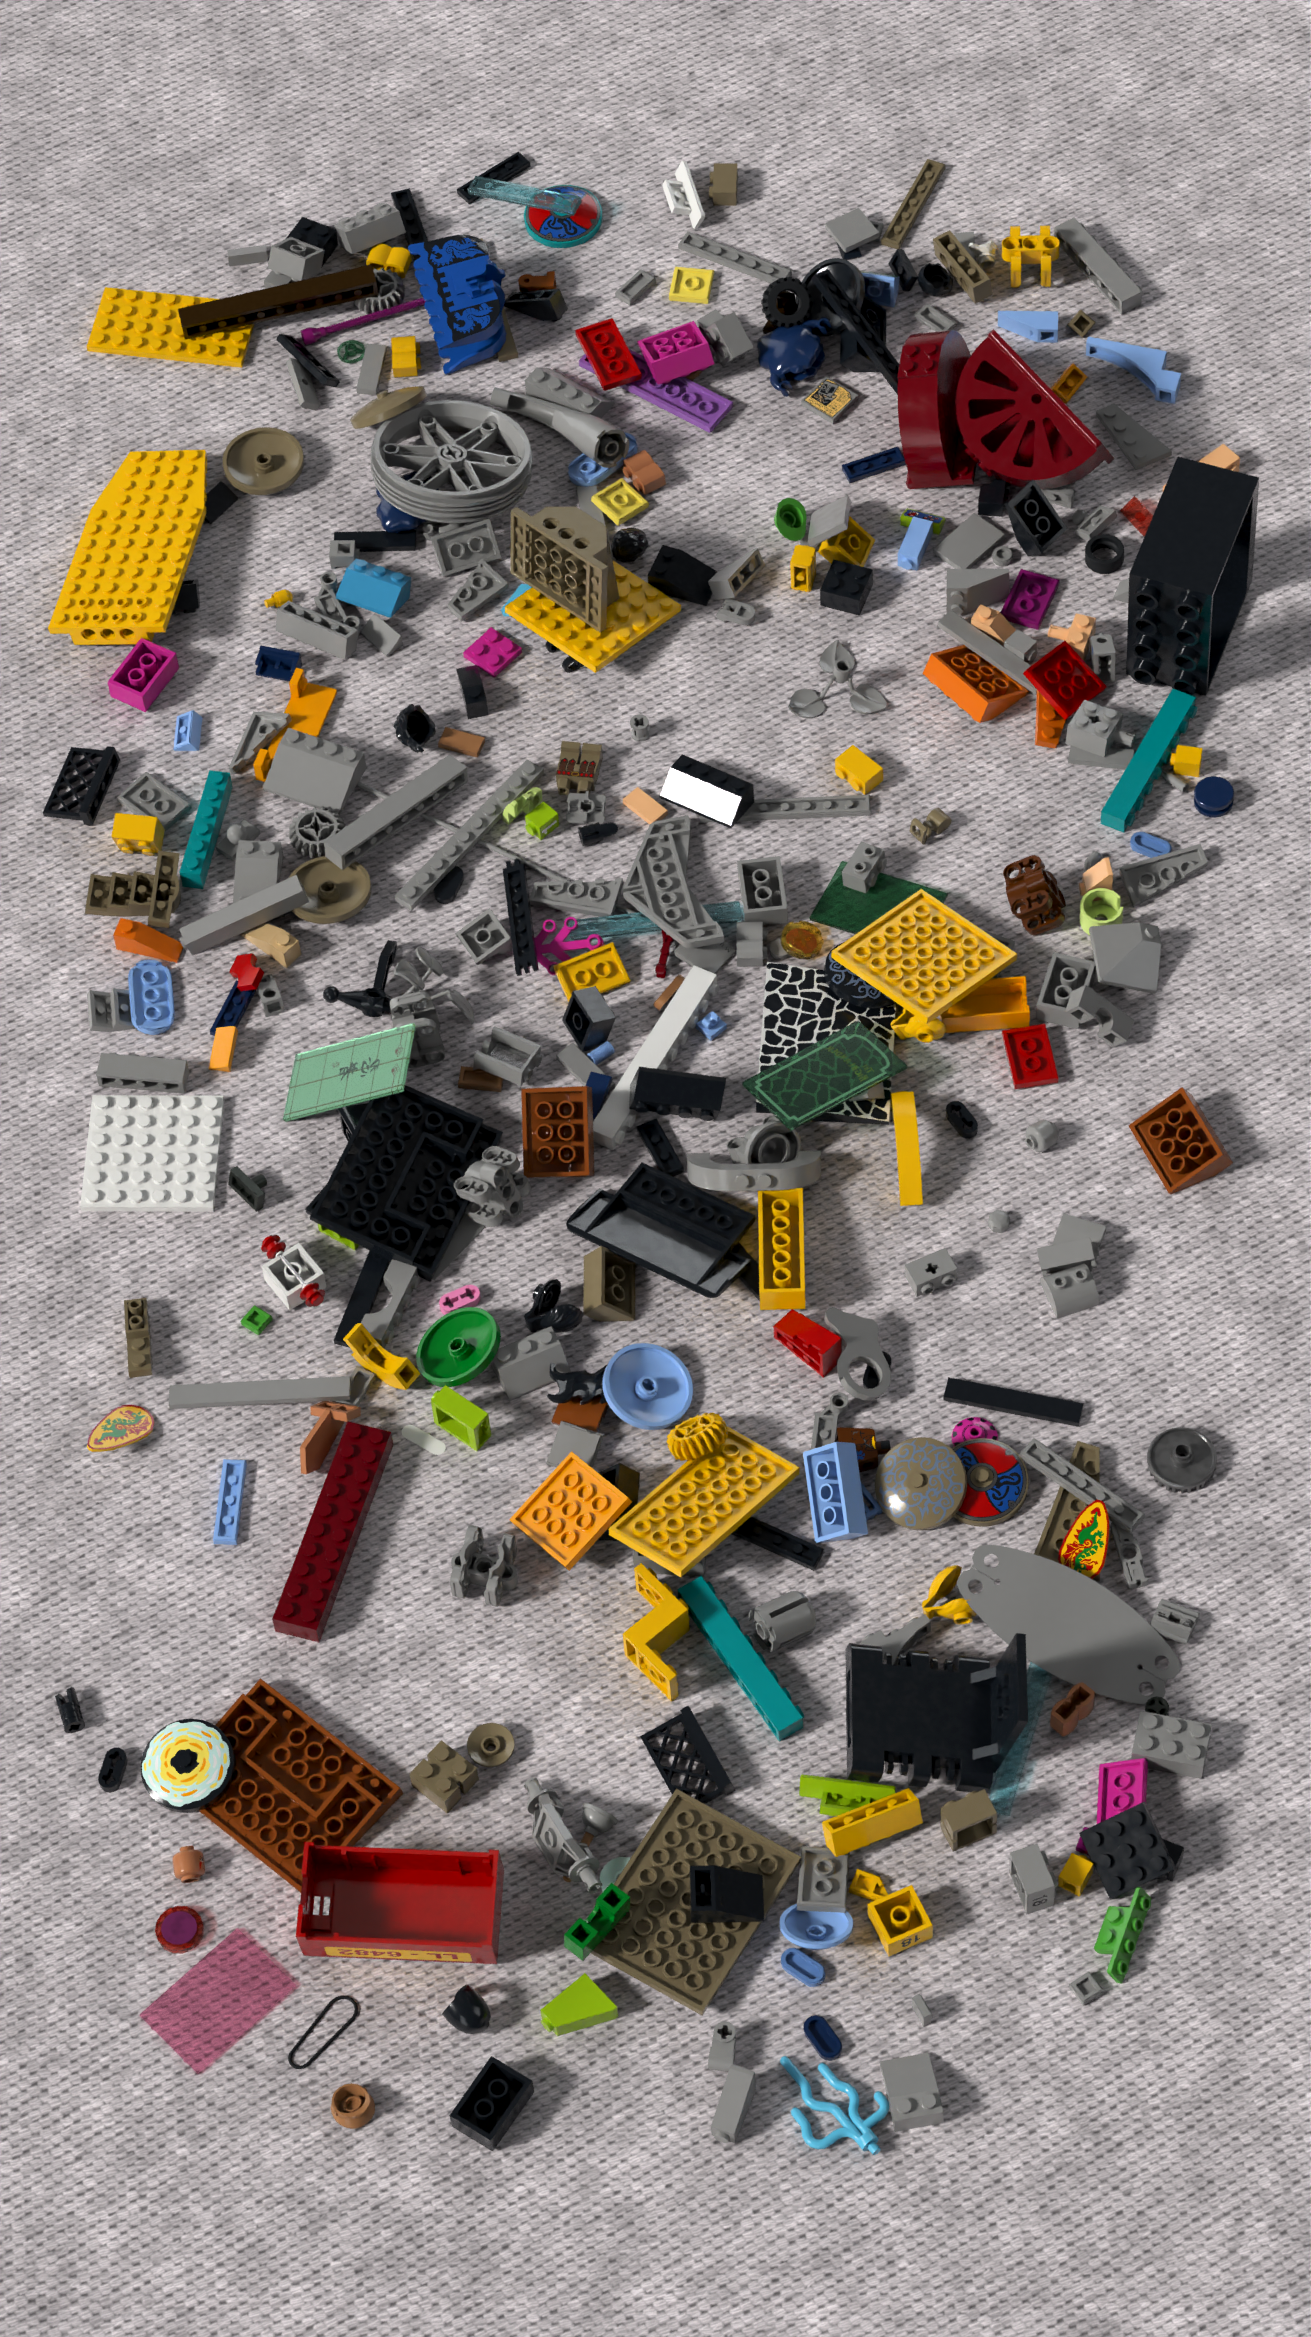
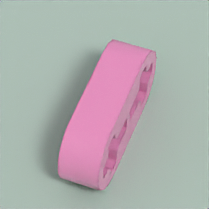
[439,1285,481,1315]

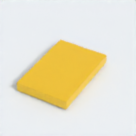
[553,942,631,1002]

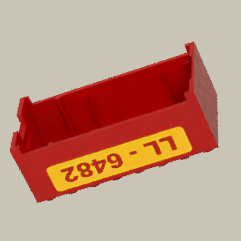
[296,1842,504,1964]

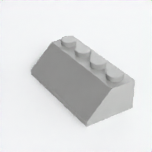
[525,367,615,418]

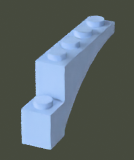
[1086,337,1181,404]

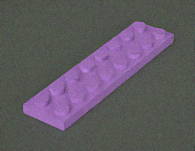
[579,349,733,433]

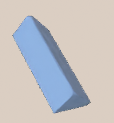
[173,710,202,751]

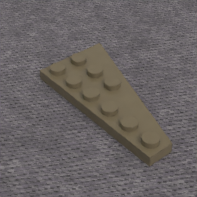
[1034,1441,1100,1582]

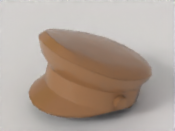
[331,2083,375,2129]

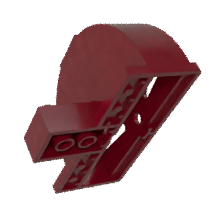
[956,329,1114,489]
[897,330,977,489]

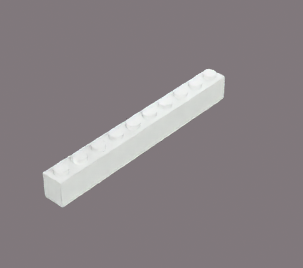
[593,965,719,1150]

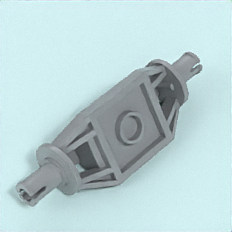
[524,1778,602,1894]

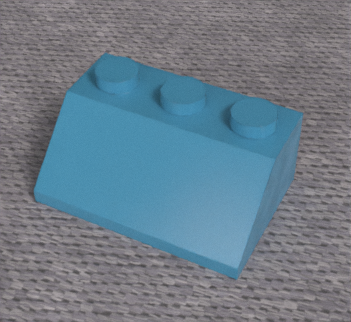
[336,558,411,618]

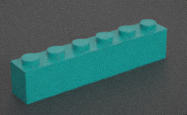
[179,770,233,889]

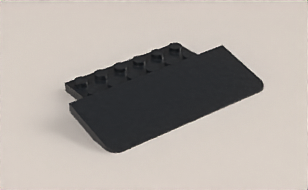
[566,1162,755,1298]

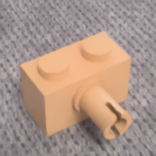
[1048,613,1096,662]

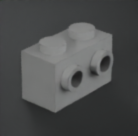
[842,841,887,894]

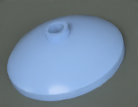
[780,1904,853,1950]

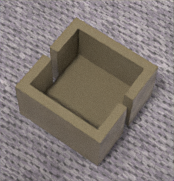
[410,1740,479,1813]
[941,1789,997,1852]

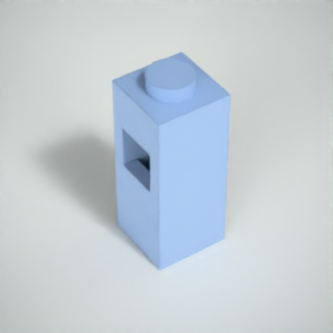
[898,517,933,571]

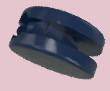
[1194,776,1234,818]

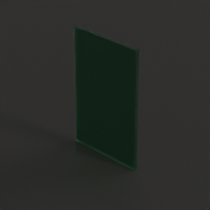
[809,861,948,934]

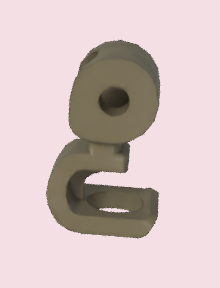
[910,808,952,845]

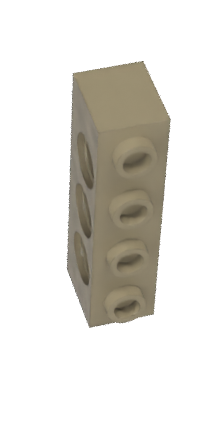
[933,230,992,304]

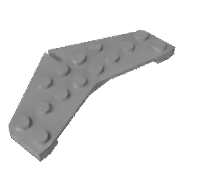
[622,815,724,948]

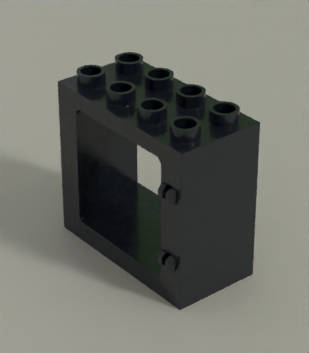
[1126,457,1259,696]

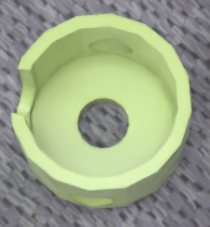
[1080,888,1123,935]

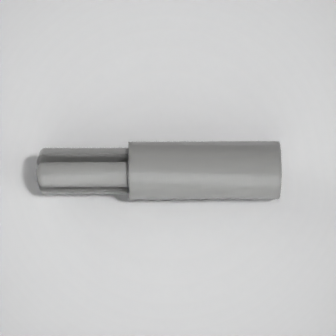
[1160,769,1189,792]

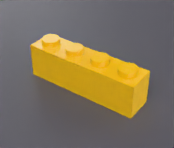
[822,1788,923,1857]

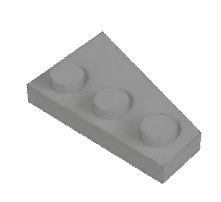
[448,558,508,622]

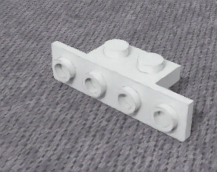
[662,160,705,230]

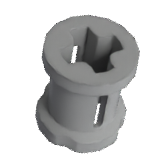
[630,714,649,742]

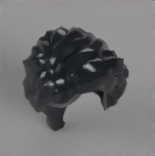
[393,704,436,753]

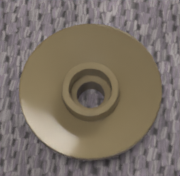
[467,1723,515,1767]

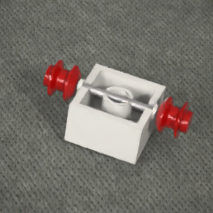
[261,1235,327,1311]

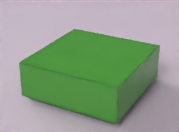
[240,1305,273,1335]

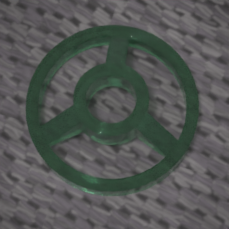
[337,340,365,363]

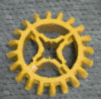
[667,1413,728,1461]

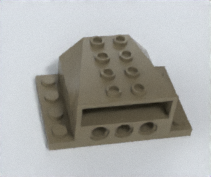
[510,506,620,633]

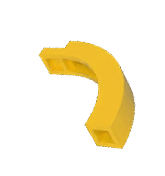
[891,1091,923,1206]

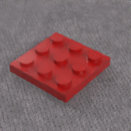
[1023,641,1107,720]

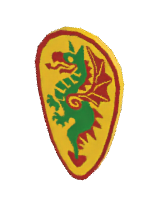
[87,1405,154,1452]
[1058,1500,1109,1579]

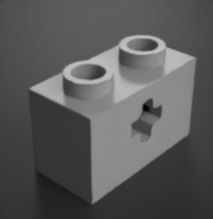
[905,1248,957,1297]

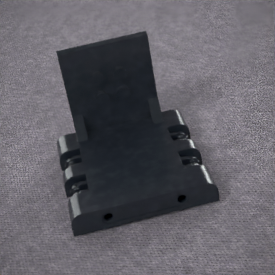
[845,1633,1028,1793]

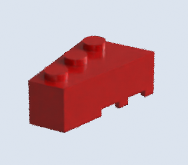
[773,1309,842,1377]

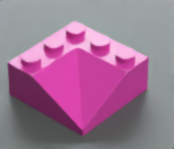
[637,321,714,384]

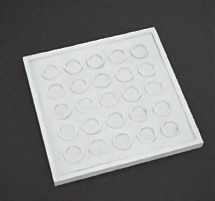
[80,1095,224,1212]

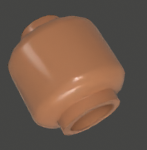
[172,1846,205,1883]

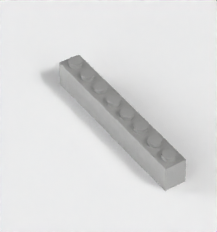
[324,754,468,870]

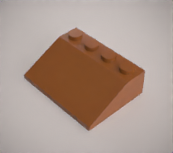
[521,1086,595,1178]
[1128,1087,1233,1195]

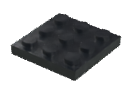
[1079,1802,1176,1900]

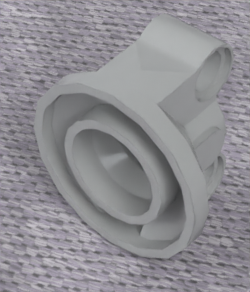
[727,1115,801,1164]

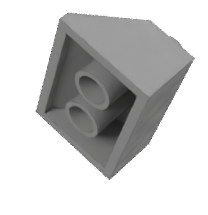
[491,1326,571,1401]

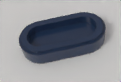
[804,2015,842,2061]

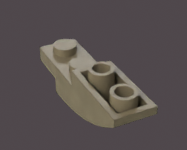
[124,1298,153,1378]

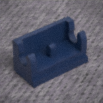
[255,646,302,682]

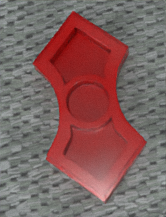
[229,953,264,991]

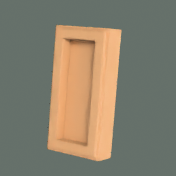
[623,787,668,824]

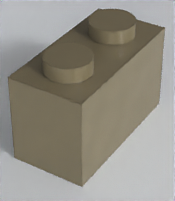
[709,163,738,206]

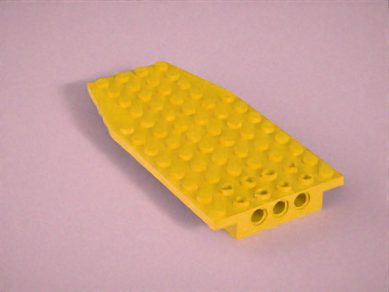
[48,450,207,645]

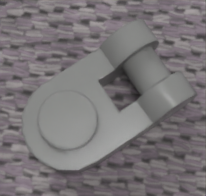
[716,598,755,625]

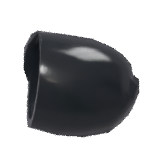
[442,1984,491,2034]

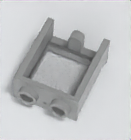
[473,1026,542,1088]

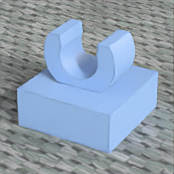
[696,1011,727,1041]

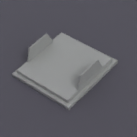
[546,1421,604,1468]

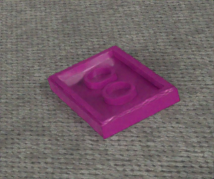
[1000,569,1060,630]

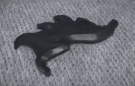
[547,1363,607,1405]

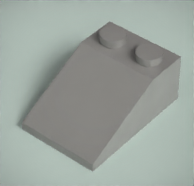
[946,569,1009,615]
[233,840,284,904]
[880,2053,943,2132]

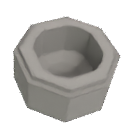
[988,1210,1010,1233]

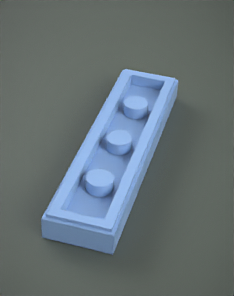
[213,1459,247,1545]

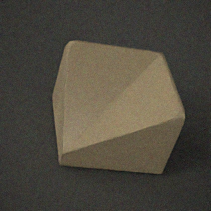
[1067,309,1096,338]

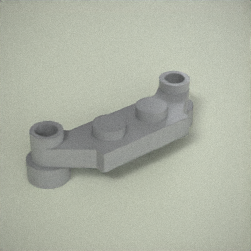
[314,572,361,638]
[811,1392,849,1450]

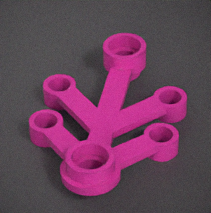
[535,917,604,976]

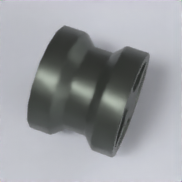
[1145,1696,1169,1716]

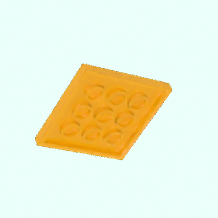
[509,1451,632,1571]

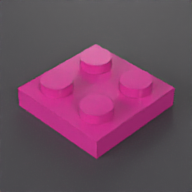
[463,627,522,678]

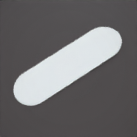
[402,1425,446,1455]

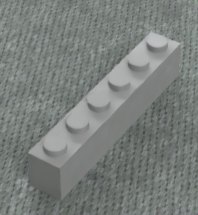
[1054,218,1143,315]

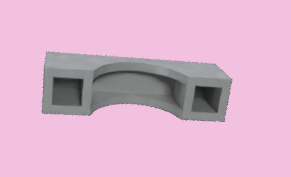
[361,1259,420,1349]

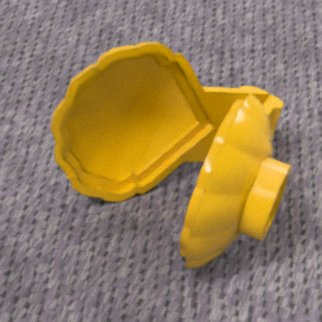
[891,1008,947,1043]
[922,1565,977,1625]

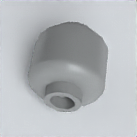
[1025,1119,1059,1152]

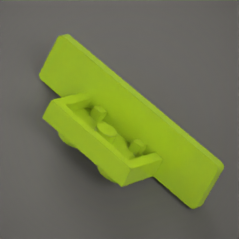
[799,1774,896,1816]

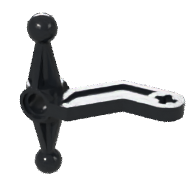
[323,940,419,1017]

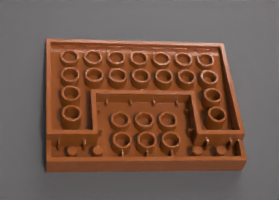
[199,1678,403,1893]

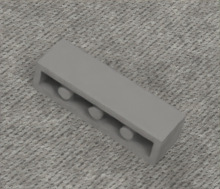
[276,601,358,659]
[96,1053,189,1094]

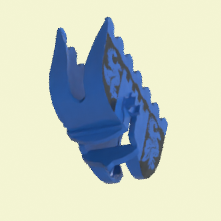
[408,235,506,375]

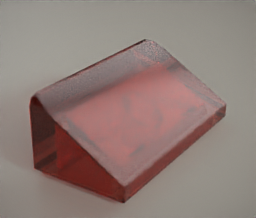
[1120,496,1153,537]

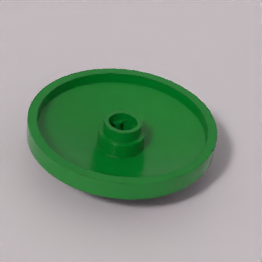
[416,1307,501,1387]

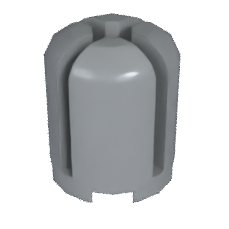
[749,1591,816,1653]

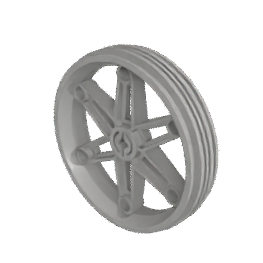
[370,400,533,523]

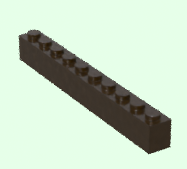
[178,264,379,339]

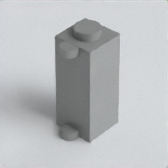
[1037,1237,1099,1277]

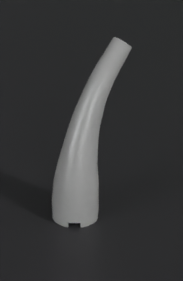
[490,387,629,468]

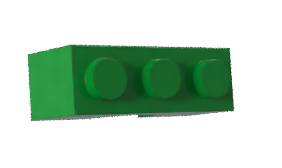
[564,1883,630,1961]

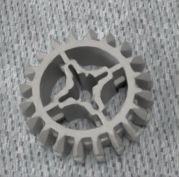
[354,267,405,314]
[289,806,345,859]

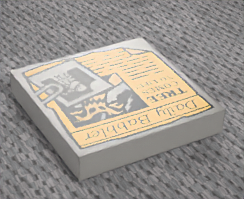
[801,376,858,424]

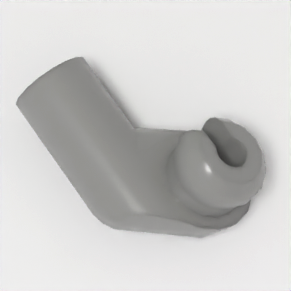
[1084,851,1101,872]

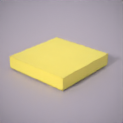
[669,267,714,304]
[591,478,649,526]

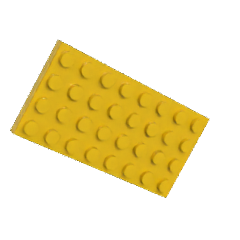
[87,287,254,368]
[609,1427,800,1577]

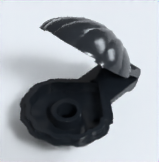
[524,1279,584,1333]

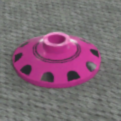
[952,1417,998,1447]

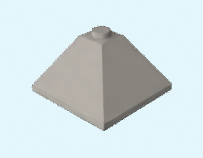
[1089,922,1161,994]

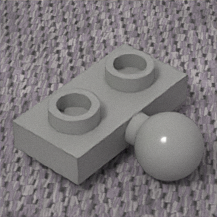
[1072,505,1117,540]

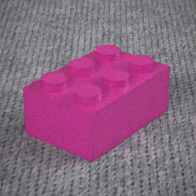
[107,638,179,712]

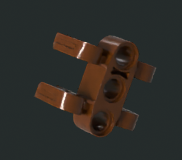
[1003,855,1066,936]

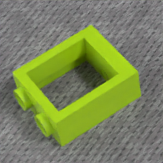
[431,1385,492,1451]

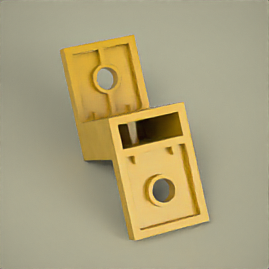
[622,1563,690,1702]

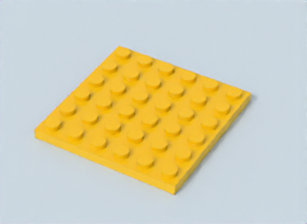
[505,560,681,673]
[831,889,1017,1024]

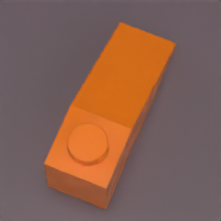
[113,918,183,963]

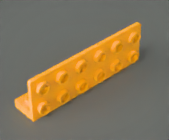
[253,668,337,782]

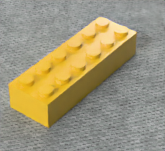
[758,1188,806,1310]

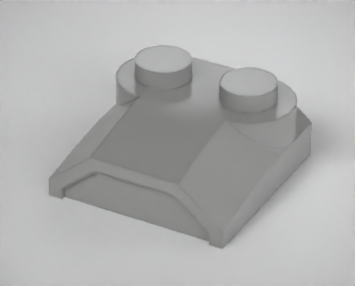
[455,908,512,965]

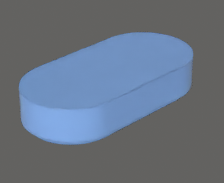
[1130,832,1171,858]
[781,1948,825,1987]

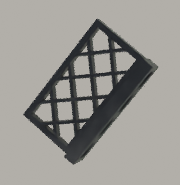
[43,746,121,826]
[640,1706,736,1804]

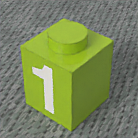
[525,801,559,840]

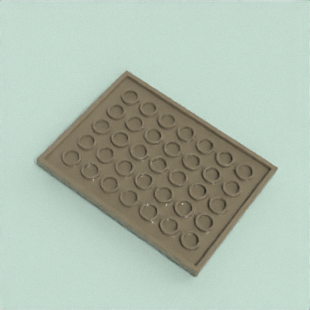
[591,1789,801,2016]

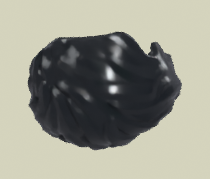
[918,263,953,296]
[611,527,648,562]

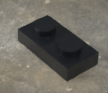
[888,249,918,292]

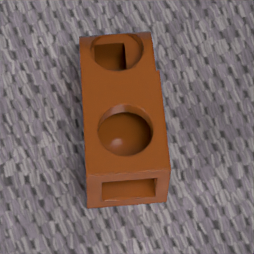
[518,271,556,291]

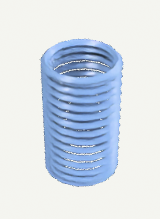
[587,1041,615,1065]

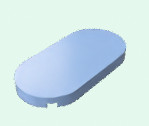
[568,432,638,487]
[128,959,175,1035]

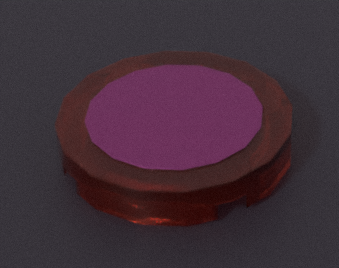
[155,1906,204,1954]

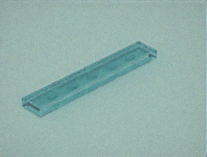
[468,176,582,216]

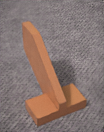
[300,1401,361,1475]

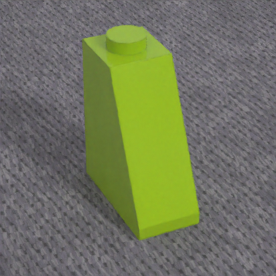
[540,1973,618,2036]

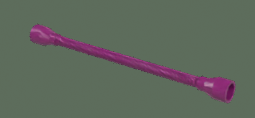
[301,298,426,346]

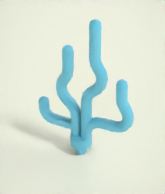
[780,2056,889,2155]

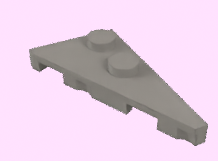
[229,711,292,774]

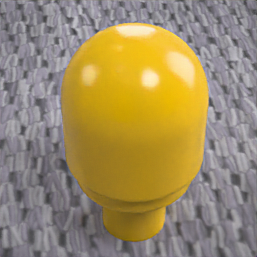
[264,589,293,608]

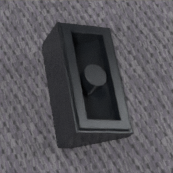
[204,481,238,524]

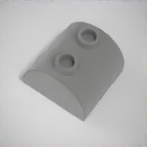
[1040,1264,1099,1319]

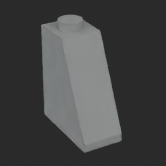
[711,2064,756,2143]

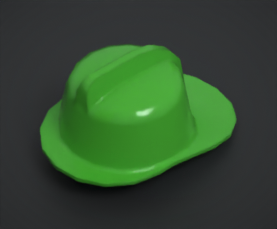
[774,498,806,541]

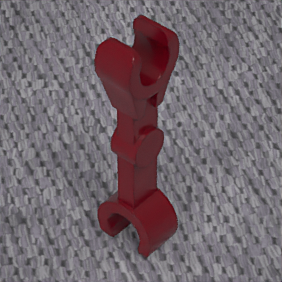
[655,930,674,978]

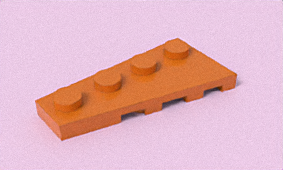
[1035,690,1066,748]

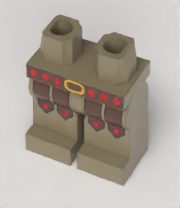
[556,741,603,795]

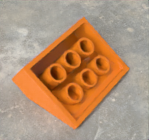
[923,645,1029,723]

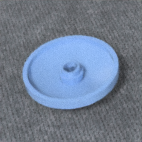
[602,1343,693,1430]

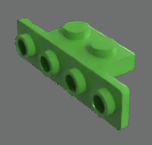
[1094,1887,1152,1984]

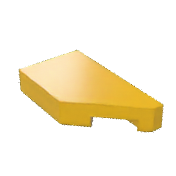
[849,1869,888,1901]

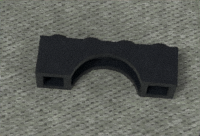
[978,478,1011,517]

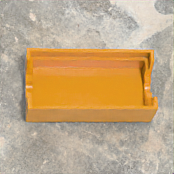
[940,976,1030,1033]

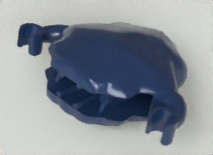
[757,318,831,397]
[376,471,439,533]

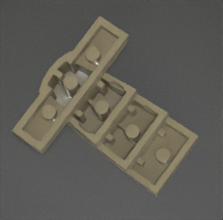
[85,851,181,928]

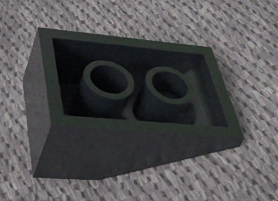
[1005,480,1068,556]
[648,545,718,606]

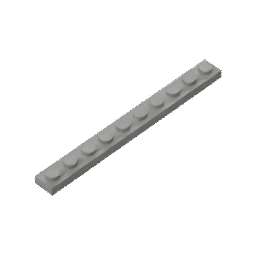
[395,759,544,911]

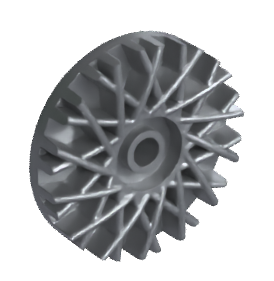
[1147,1427,1217,1494]

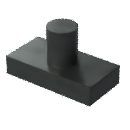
[228,1166,267,1212]

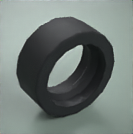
[1085,534,1124,574]

